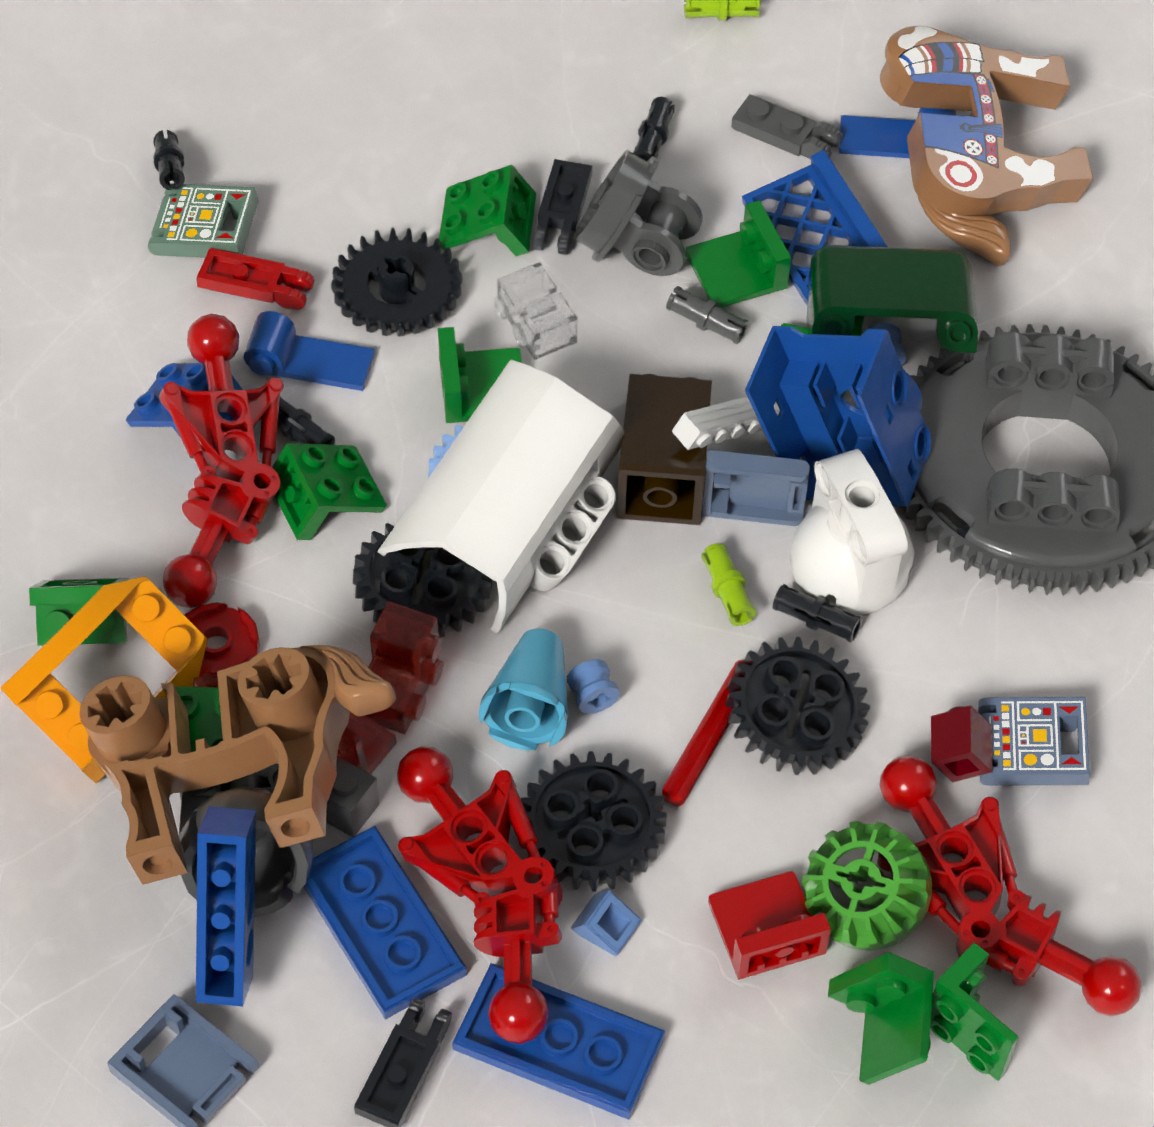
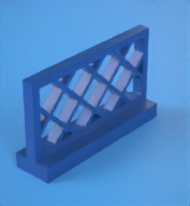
[742,150,888,305]

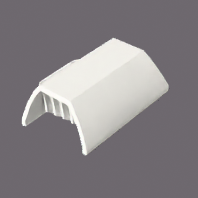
[377,360,625,634]

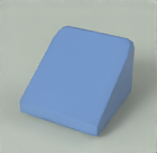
[571,890,642,956]

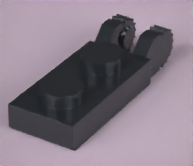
[534,159,593,255]
[354,998,452,1127]

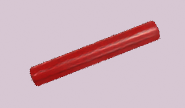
[662,660,744,806]

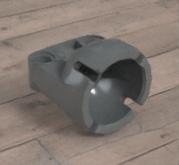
[179,764,313,917]

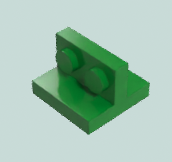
[29,578,129,646]

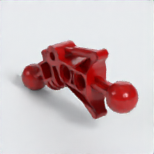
[159,313,284,608]
[397,746,563,1044]
[877,755,1142,1016]

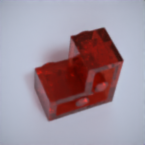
[356,601,444,735]

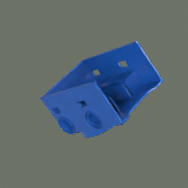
[745,326,931,507]

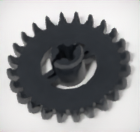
[331,227,463,337]

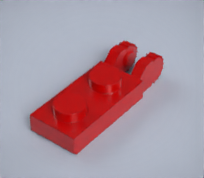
[196,248,315,311]

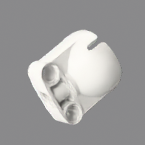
[789,449,915,615]

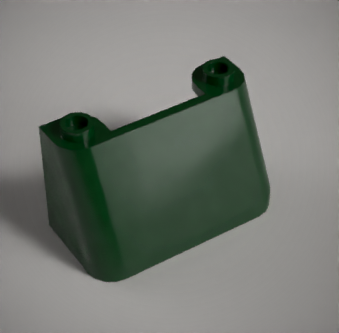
[806,245,978,353]

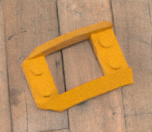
[0,576,208,783]

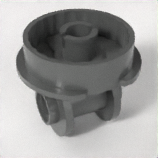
[574,150,703,276]

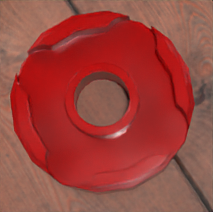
[184,602,260,684]

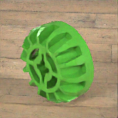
[802,821,932,951]

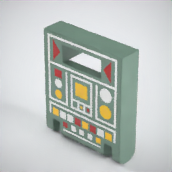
[148,184,259,258]

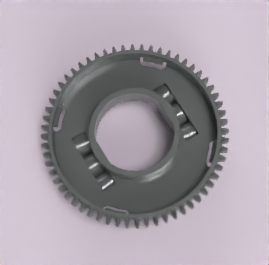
[900,324,1154,596]

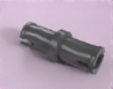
[666,286,749,344]

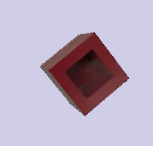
[931,705,993,782]

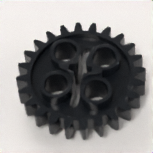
[352,523,492,639]
[725,637,870,775]
[521,751,667,892]

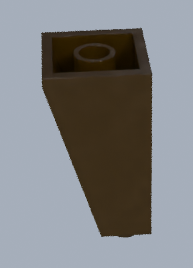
[616,374,712,525]

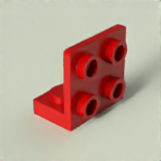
[708,871,831,980]

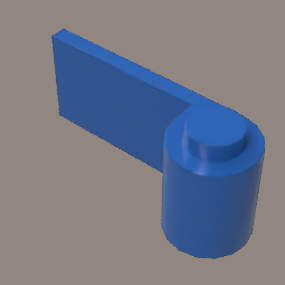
[839,107,956,159]
[243,311,375,391]

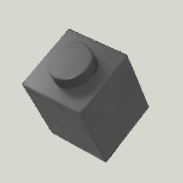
[326,757,379,837]

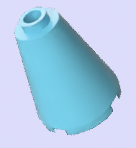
[478,629,568,751]

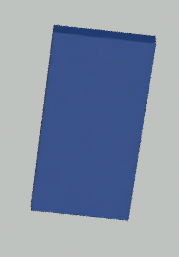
[304,826,467,1020]
[452,963,665,1120]

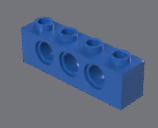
[196,806,256,1007]

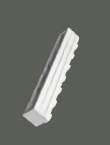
[672,397,780,450]

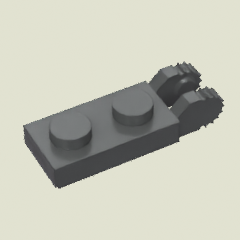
[731,94,843,159]

